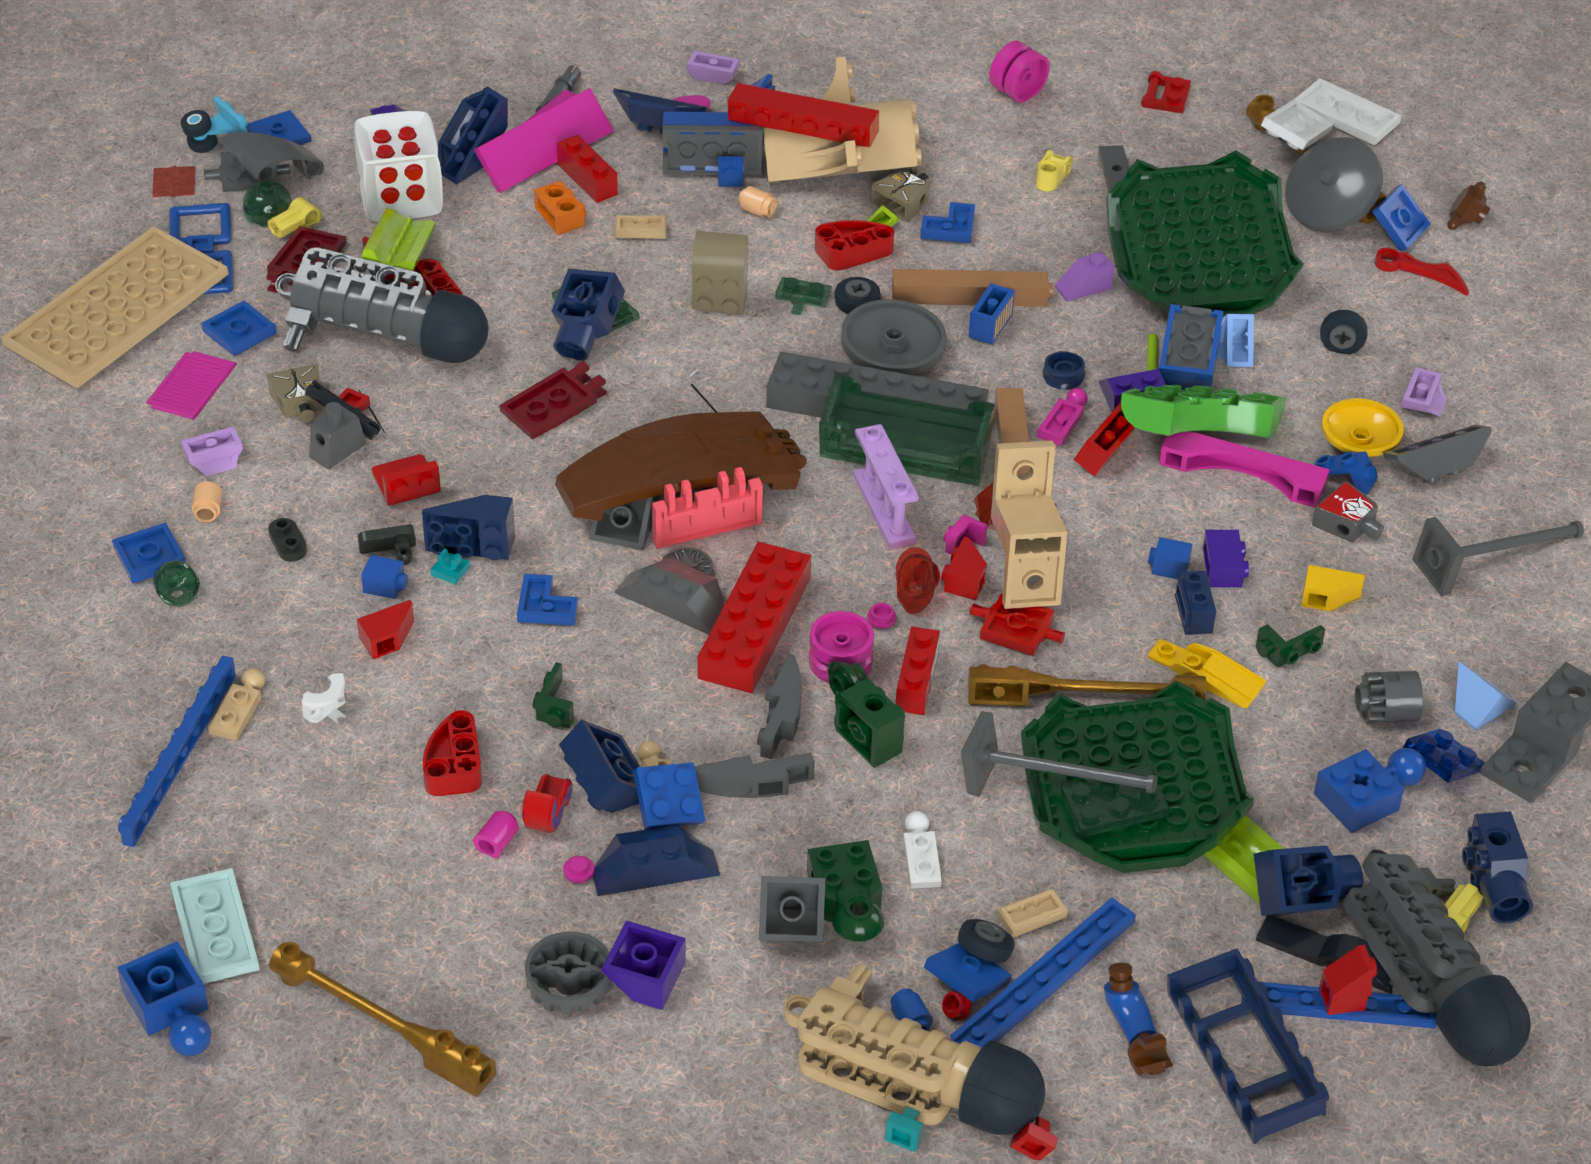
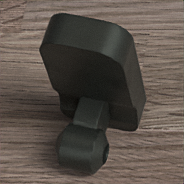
[357,524,416,565]

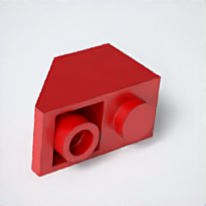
[941,537,987,601]
[357,600,414,659]
[1319,945,1377,1015]

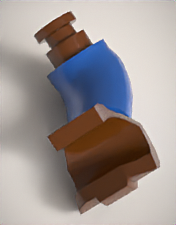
[1104,963,1173,1075]

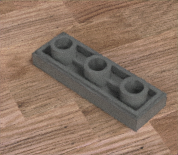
[1098,145,1129,192]

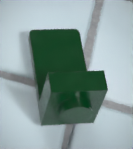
[1255,624,1325,668]
[532,662,574,728]

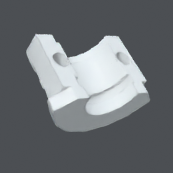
[301,673,346,723]

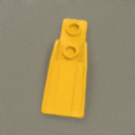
[1148,639,1266,708]

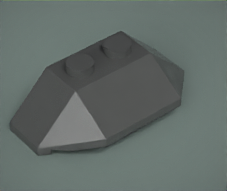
[1383,424,1492,482]
[615,558,724,635]

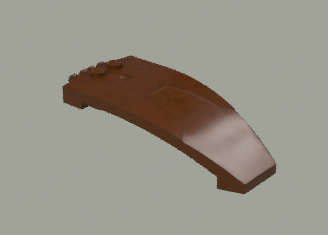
[555,411,807,521]

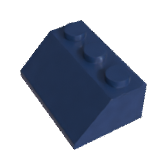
[559,719,640,813]

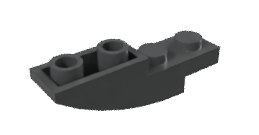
[757,653,802,759]
[695,752,815,798]

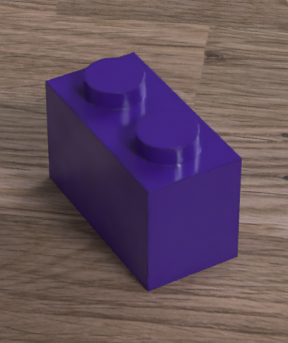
[1202,529,1249,587]

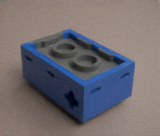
[1159,304,1223,390]

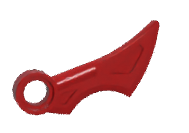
[1374,247,1469,295]

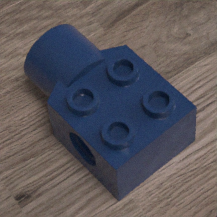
[551,268,625,361]
[1462,811,1533,924]
[1254,845,1363,916]

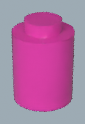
[473,811,519,858]

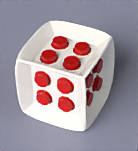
[354,111,443,222]

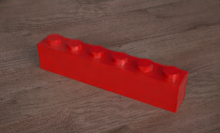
[727,83,879,148]

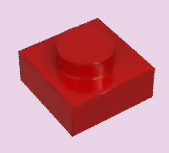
[338,388,370,411]

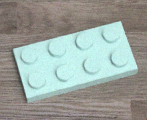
[170,868,260,984]

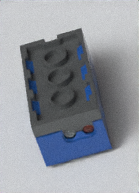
[663,112,762,175]

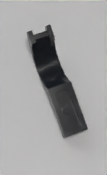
[1256,915,1393,994]

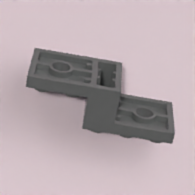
[1480,662,1591,803]

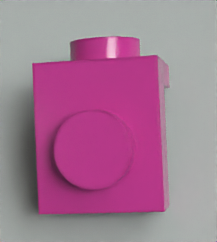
[944,514,988,555]

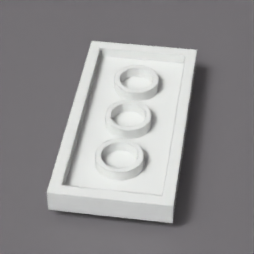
[1294,78,1401,145]
[1261,99,1335,150]

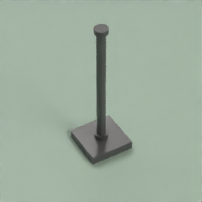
[1412,517,1584,596]
[961,711,1158,797]

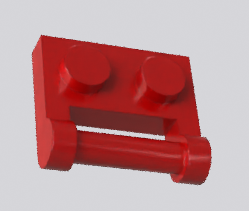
[1141,71,1191,114]

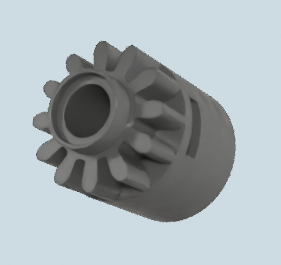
[1355,670,1423,723]

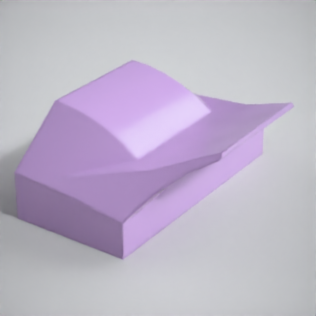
[687,50,740,85]
[1401,367,1447,417]
[181,426,243,476]

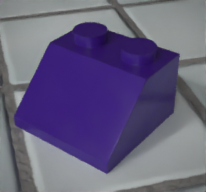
[1099,369,1166,412]
[602,920,686,1010]

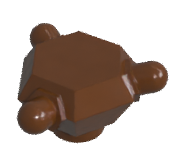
[1447,181,1490,230]

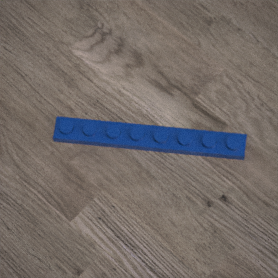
[118,655,236,847]
[950,898,1136,1047]

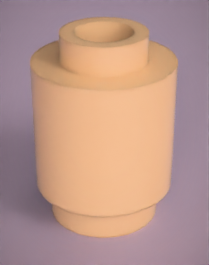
[738,186,777,217]
[192,481,222,523]

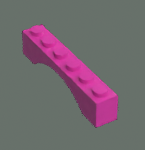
[1159,431,1330,508]

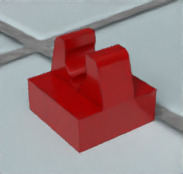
[1010,1116,1058,1161]

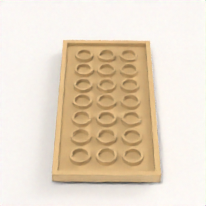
[1,226,228,389]

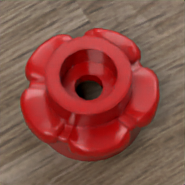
[942,990,972,1021]

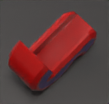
[522,774,573,833]

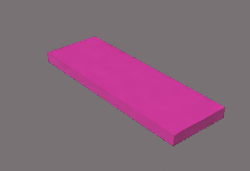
[474,88,614,193]

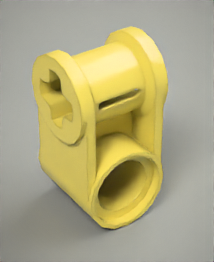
[1036,150,1073,191]

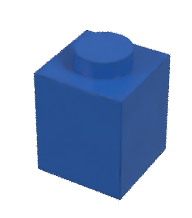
[1148,537,1193,579]
[361,555,408,599]

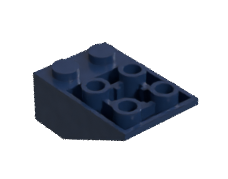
[422,495,515,560]

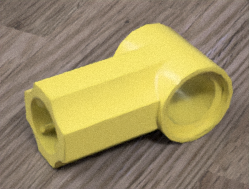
[268,197,322,238]
[1445,883,1483,932]

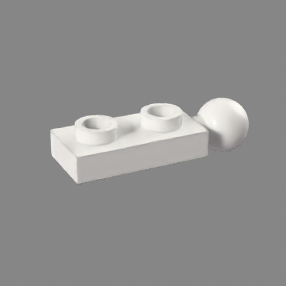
[903,811,942,889]

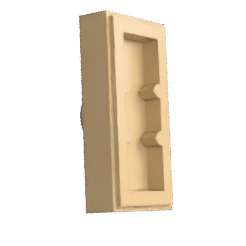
[615,215,666,239]
[997,889,1068,938]

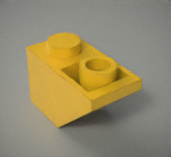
[1301,565,1365,611]

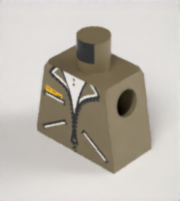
[871,170,931,222]
[267,364,323,422]

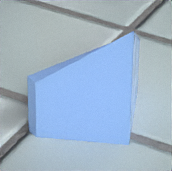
[1217,314,1254,367]
[1454,661,1517,730]

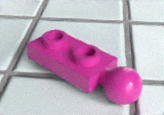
[1037,388,1088,446]

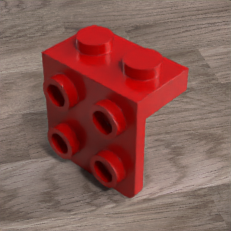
[372,454,441,506]

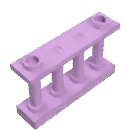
[853,424,919,549]

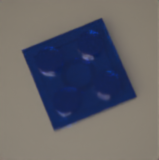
[1403,729,1485,783]

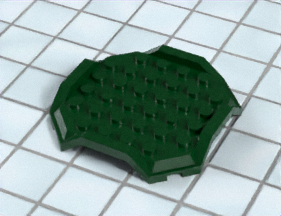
[1106,150,1304,317]
[1021,680,1254,873]

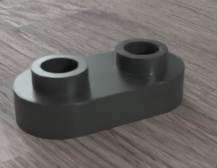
[268,518,307,562]

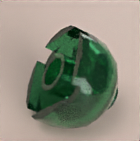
[243,181,292,227]

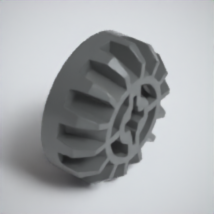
[525,931,612,1014]

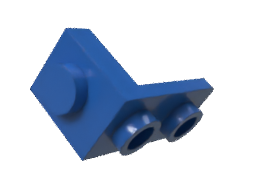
[718,156,743,187]
[1314,451,1378,494]

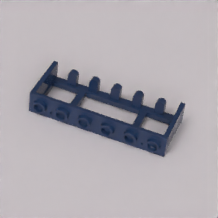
[1167,948,1329,1144]

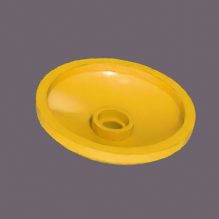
[1321,398,1404,457]

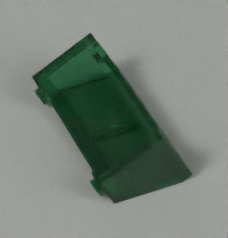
[819,375,995,486]

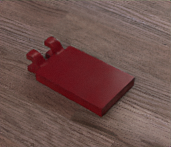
[266,226,347,293]
[499,361,607,439]

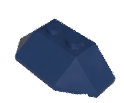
[438,86,508,184]
[613,88,712,135]
[593,824,720,896]

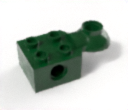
[828,661,905,768]
[807,840,884,941]

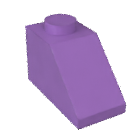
[1054,252,1114,302]

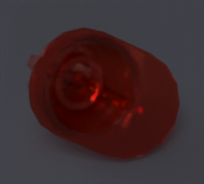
[896,547,940,614]

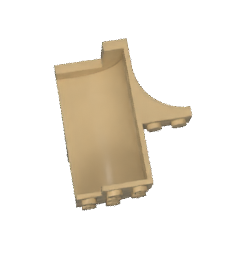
[763,56,922,184]

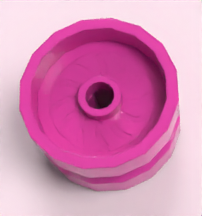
[989,40,1050,103]
[809,611,874,683]

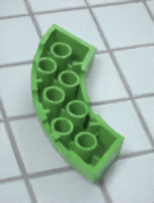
[1121,385,1286,438]

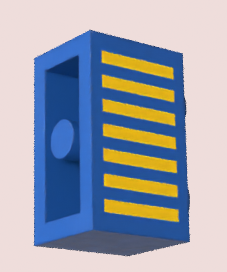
[968,283,1015,345]

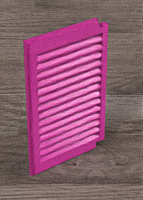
[146,351,237,420]

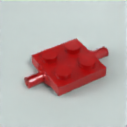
[969,594,1065,656]

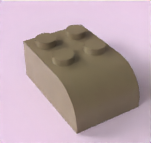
[692,230,748,314]

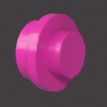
[867,602,896,629]
[563,856,594,883]

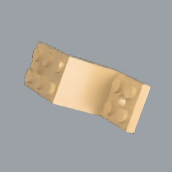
[991,441,1067,609]

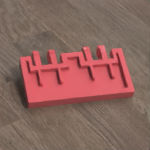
[652,467,763,549]

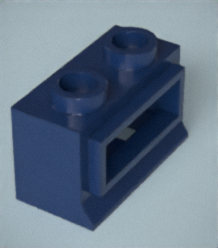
[1174,571,1216,635]

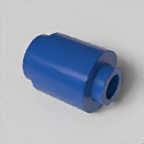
[890,988,933,1031]

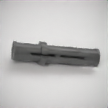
[536,65,581,112]

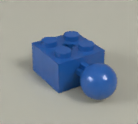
[1314,748,1426,833]
[117,941,212,1057]

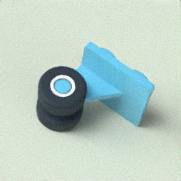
[180,96,248,153]

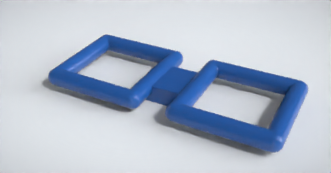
[169,203,233,294]

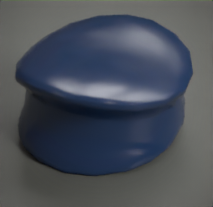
[1042,351,1086,390]

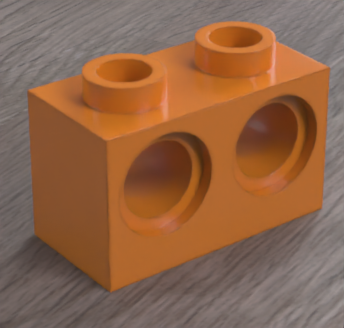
[534,180,587,235]

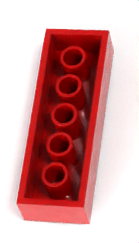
[697,541,812,694]

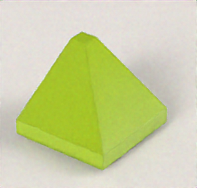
[867,205,899,227]

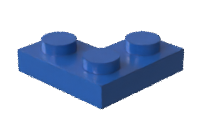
[920,202,975,243]
[517,574,578,626]

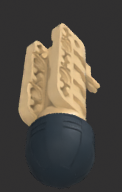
[784,964,1045,1135]

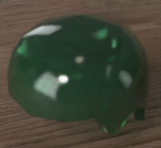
[153,560,200,607]

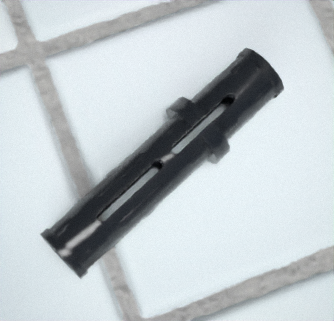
[305,380,382,440]

